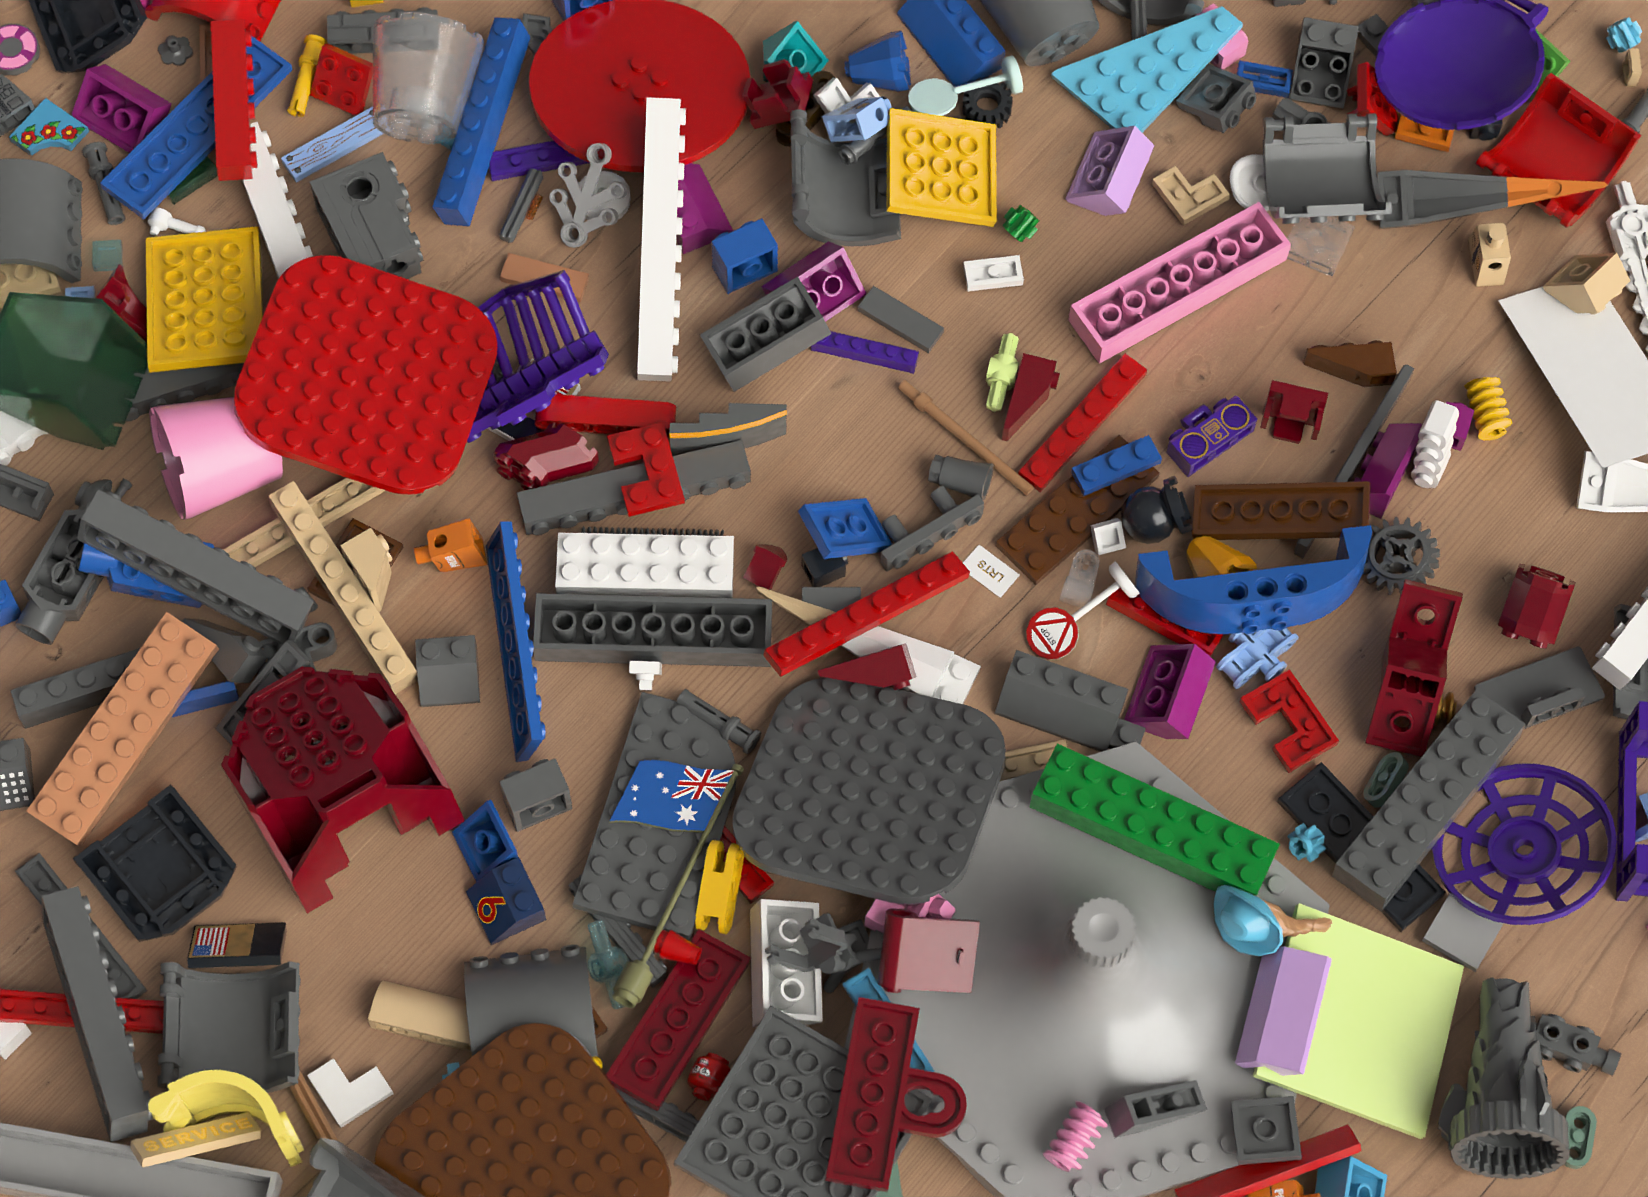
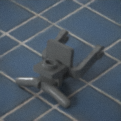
[765,913,882,993]

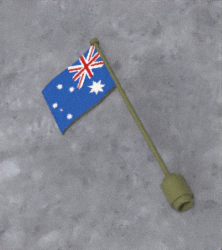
[609,760,744,1008]

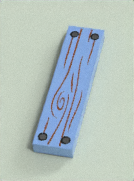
[281,105,391,183]

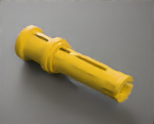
[287,34,328,117]

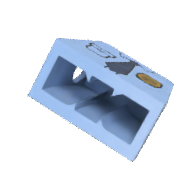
[822,96,891,142]

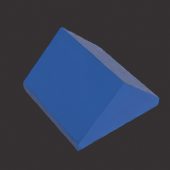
[452,800,518,882]

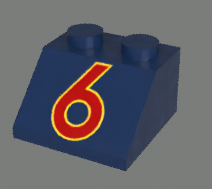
[466,857,546,945]

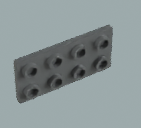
[1474,646,1605,729]

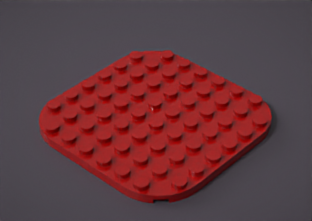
[234,255,498,495]

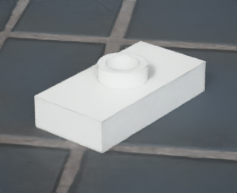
[963,255,1024,292]

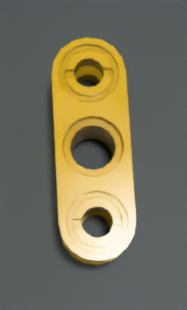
[695,840,744,934]

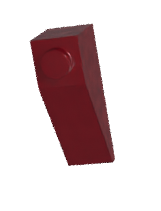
[1002,353,1060,441]
[818,643,917,690]

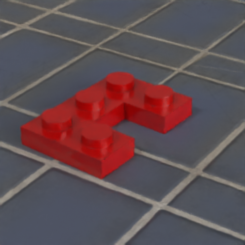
[607,422,685,517]
[1239,669,1339,773]

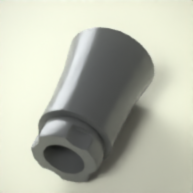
[928,455,994,502]

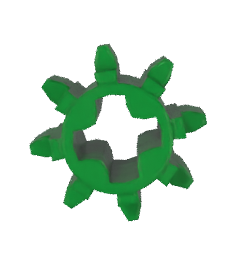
[1002,205,1039,242]

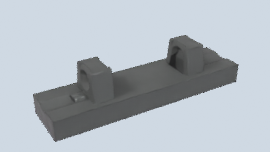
[215,640,311,745]

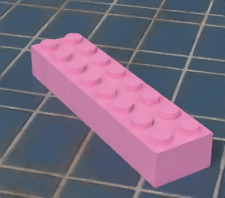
[1068,202,1291,364]

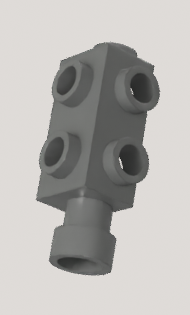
[1536,1014,1621,1076]

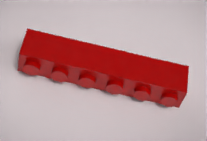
[211,20,258,181]

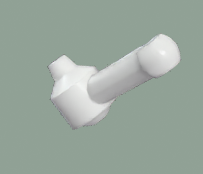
[147,208,206,236]

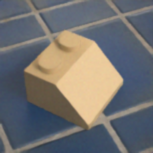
[1543,253,1630,315]
[340,528,392,612]

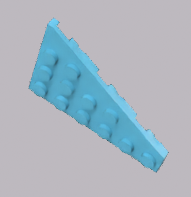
[1052,6,1243,133]

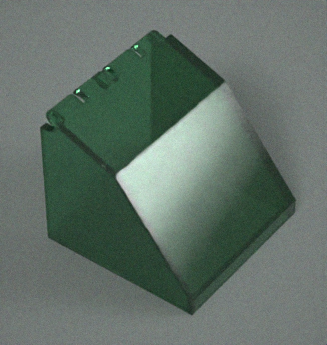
[0,292,148,450]

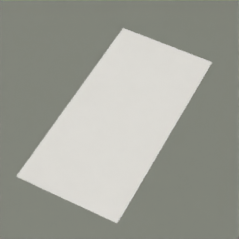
[1499,286,1648,468]

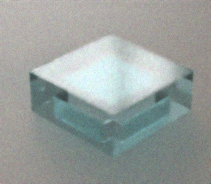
[92,240,123,272]

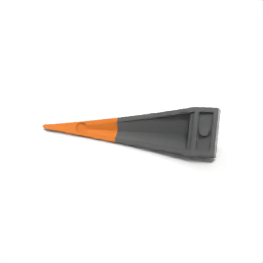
[1377,170,1608,229]

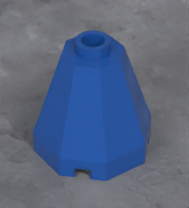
[844,31,911,91]

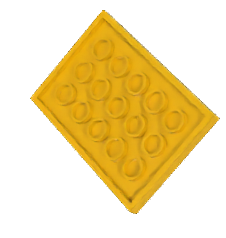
[146,226,263,373]

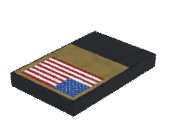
[187,922,287,968]

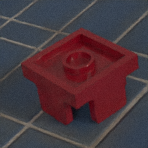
[743,59,813,129]
[1260,380,1329,444]

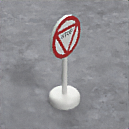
[1026,561,1140,660]

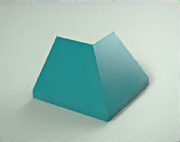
[763,21,829,82]

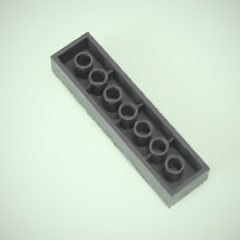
[77,490,314,645]
[533,593,772,667]
[1332,689,1526,912]
[42,886,152,1142]

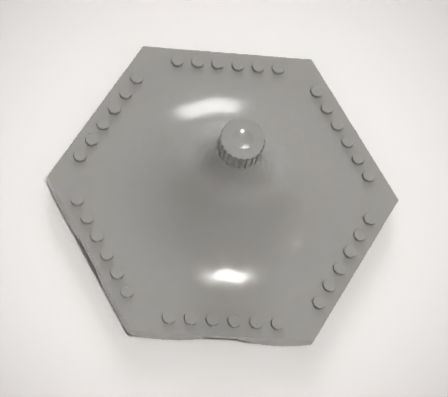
[845,742,1330,1197]

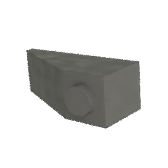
[182,618,268,683]
[1104,1080,1207,1138]

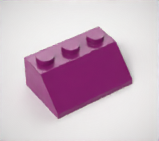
[71,64,172,153]
[676,163,733,254]
[761,241,867,322]
[1354,423,1423,519]
[1124,644,1216,739]

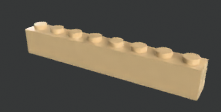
[268,481,418,694]

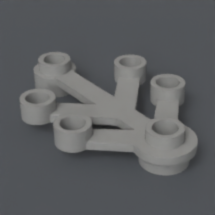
[549,143,627,248]

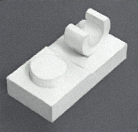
[629,661,662,691]

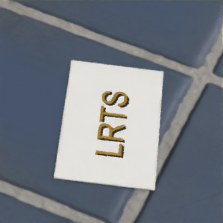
[963,545,1020,598]

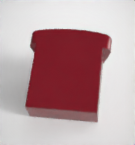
[743,544,787,590]

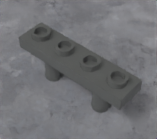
[880,486,984,572]

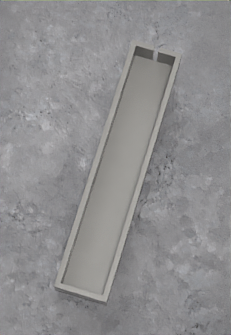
[0,1123,283,1197]

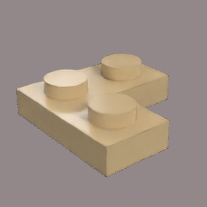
[1152,166,1230,226]

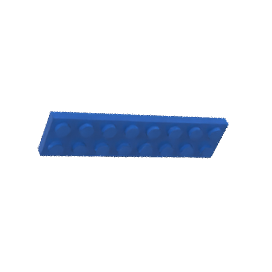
[100,36,292,220]
[485,521,546,762]

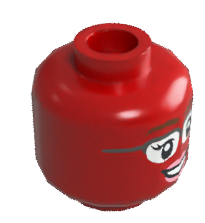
[687,1053,731,1101]

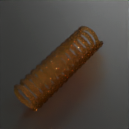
[526,194,543,220]

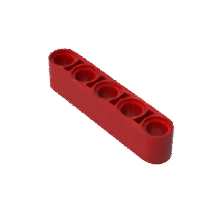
[535,394,676,438]

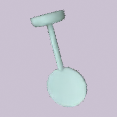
[908,55,1023,116]

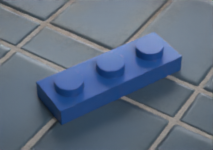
[1071,435,1162,496]

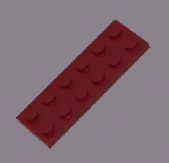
[606,929,751,1111]

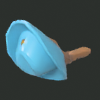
[1214,885,1332,957]

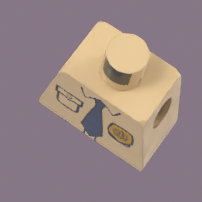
[1468,223,1511,287]

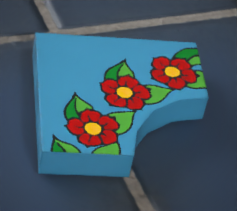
[9,98,89,156]

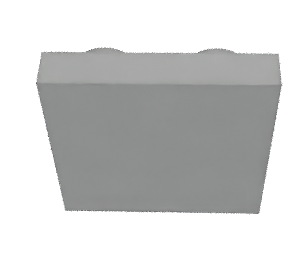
[1422,893,1504,972]

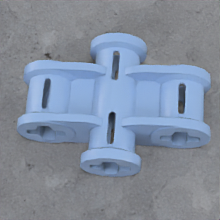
[1216,628,1299,689]

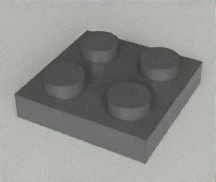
[1231,1096,1302,1165]

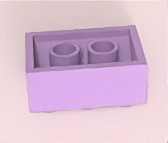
[1066,126,1154,216]

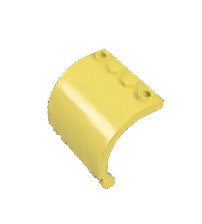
[148,1070,304,1167]

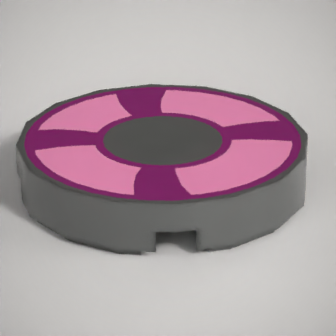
[0,24,40,76]

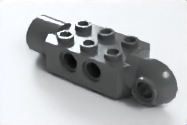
[15,479,113,645]

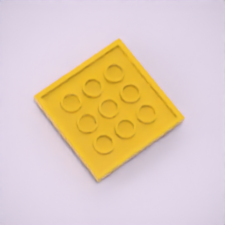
[886,108,997,227]

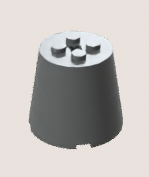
[980,0,1100,66]

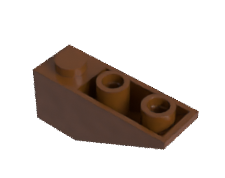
[1303,340,1397,387]

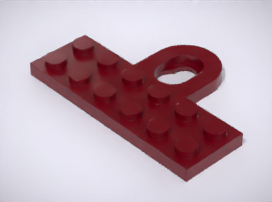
[825,997,967,1192]

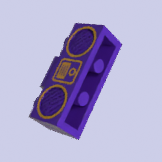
[1166,395,1258,477]

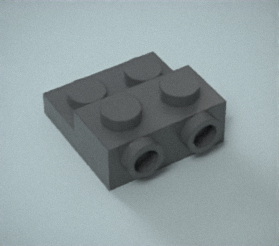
[1176,64,1256,133]

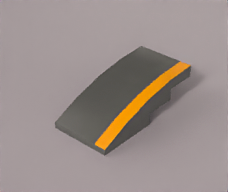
[670,403,787,456]

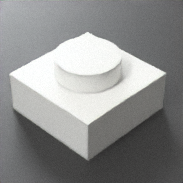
[1090,518,1126,555]

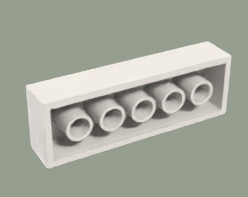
[555,533,734,598]

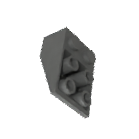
[1289,17,1359,109]

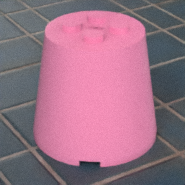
[149,397,283,520]

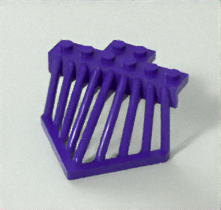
[467,270,609,443]

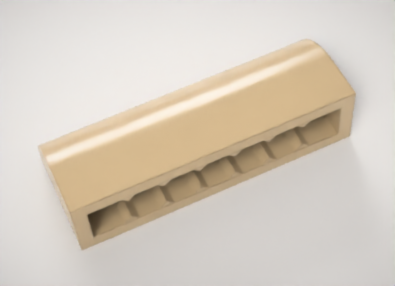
[368,981,471,1052]

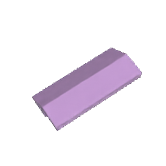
[1235,946,1332,1076]

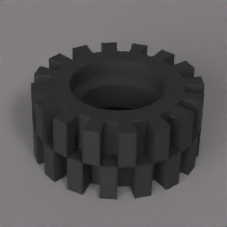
[962,77,1013,128]

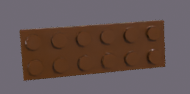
[995,435,1160,585]
[1192,481,1371,540]

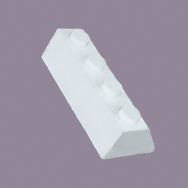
[750,899,822,1028]

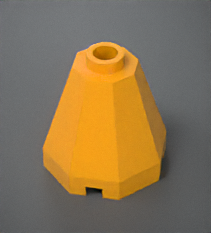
[1186,536,1257,578]

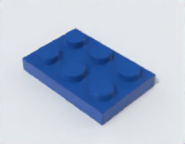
[798,498,892,559]

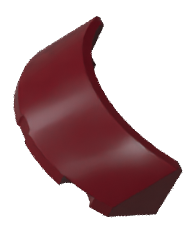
[96,264,148,361]

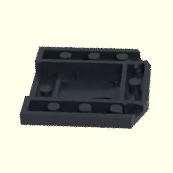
[29,0,147,73]
[73,784,237,942]

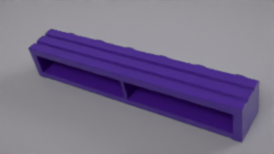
[811,331,919,374]

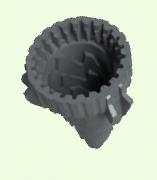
[1438,977,1569,1179]

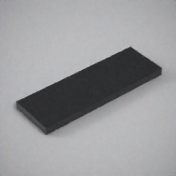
[1277,762,1446,932]

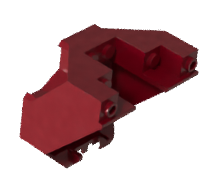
[221,666,465,914]

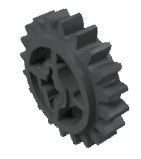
[1363,517,1440,595]

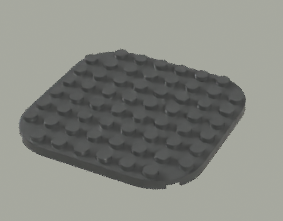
[733,677,1006,904]

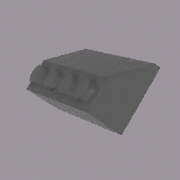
[700,277,832,392]
[995,650,1128,752]

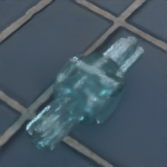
[588,920,629,1010]

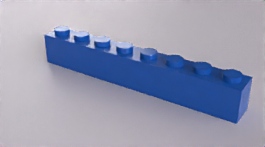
[432,17,531,227]

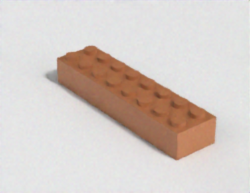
[26,611,219,847]

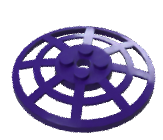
[1432,764,1616,925]

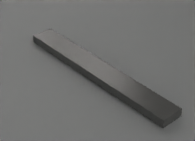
[1294,364,1415,559]

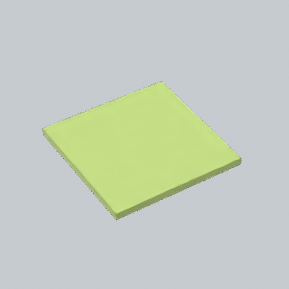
[1252,903,1464,1139]

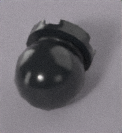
[1121,476,1194,544]

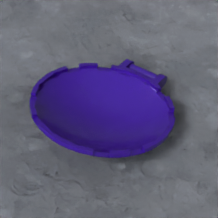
[1375,0,1549,130]

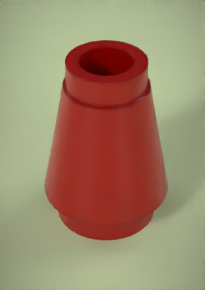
[654,929,702,965]

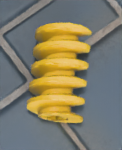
[1464,377,1512,441]

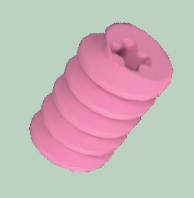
[1043,1101,1108,1172]

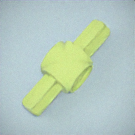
[986,333,1019,412]

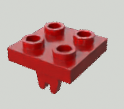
[310,43,375,116]
[1347,62,1398,136]

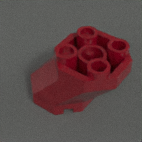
[493,423,599,491]
[1498,563,1576,649]

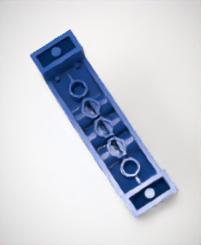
[1135,525,1372,634]

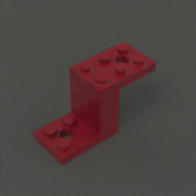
[1365,579,1463,757]

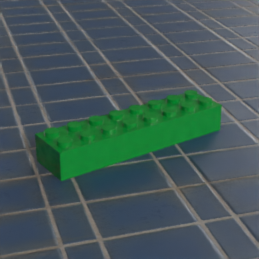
[1029,743,1280,896]

